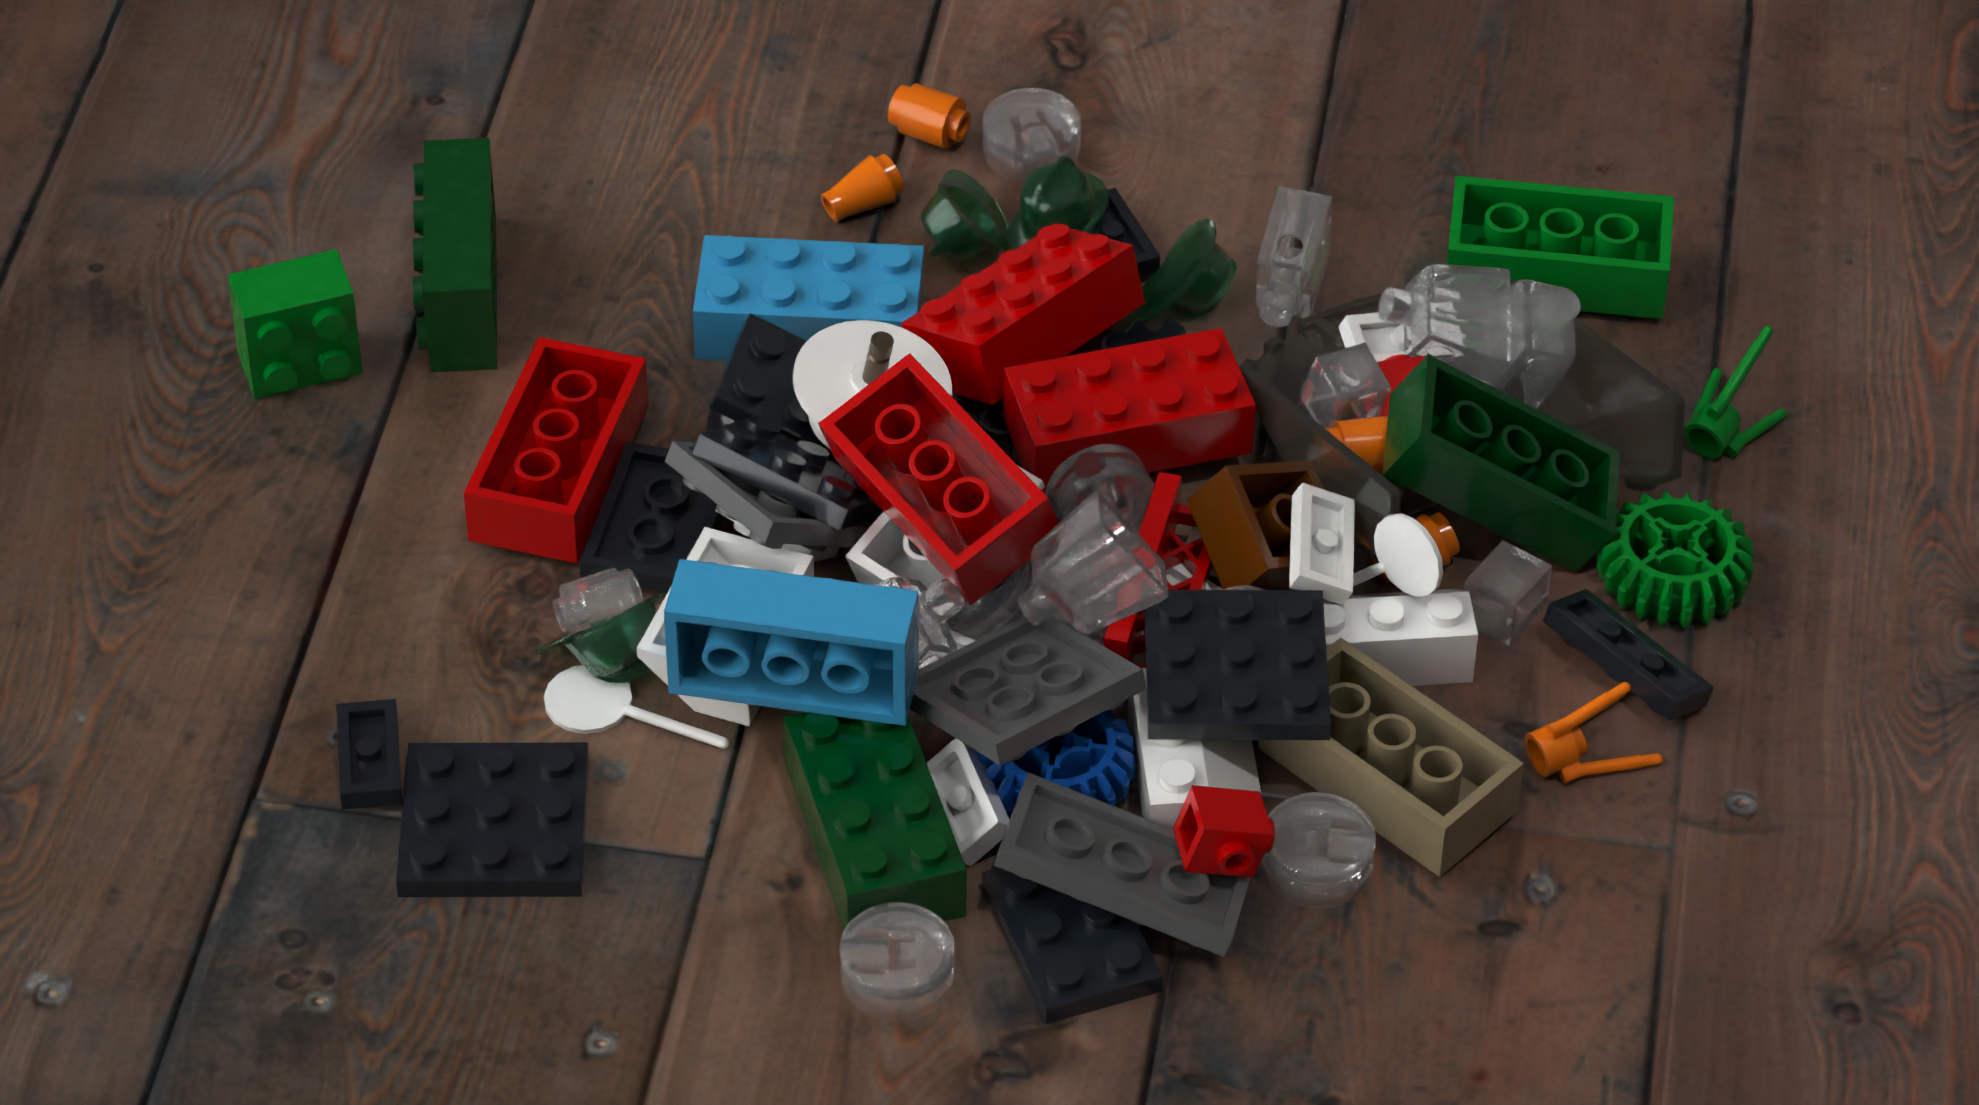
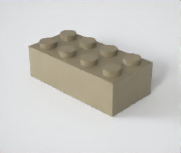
[1258,638,1524,877]

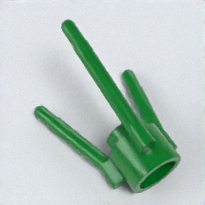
[1682,326,1787,459]

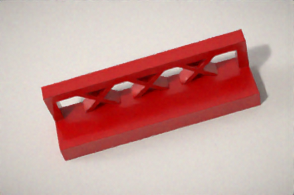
[1104,472,1212,668]

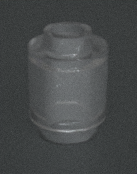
[553,567,644,640]

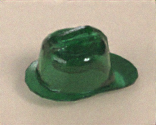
[1003,155,1109,253]
[920,169,1008,264]
[1126,218,1237,325]
[535,593,666,683]

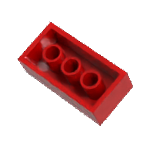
[901,224,1145,405]
[1003,328,1256,493]
[464,337,649,564]
[818,353,1063,605]

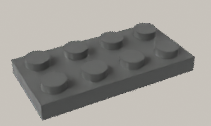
[994,772,1250,957]

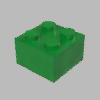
[227,249,363,399]

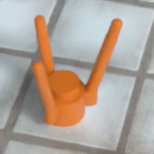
[1524,682,1663,784]

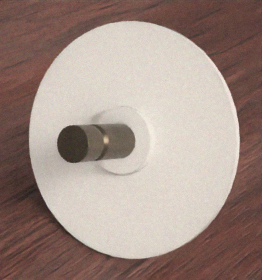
[793,320,952,449]

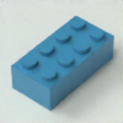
[693,235,924,361]
[664,559,919,726]

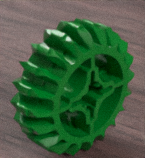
[1597,490,1754,630]

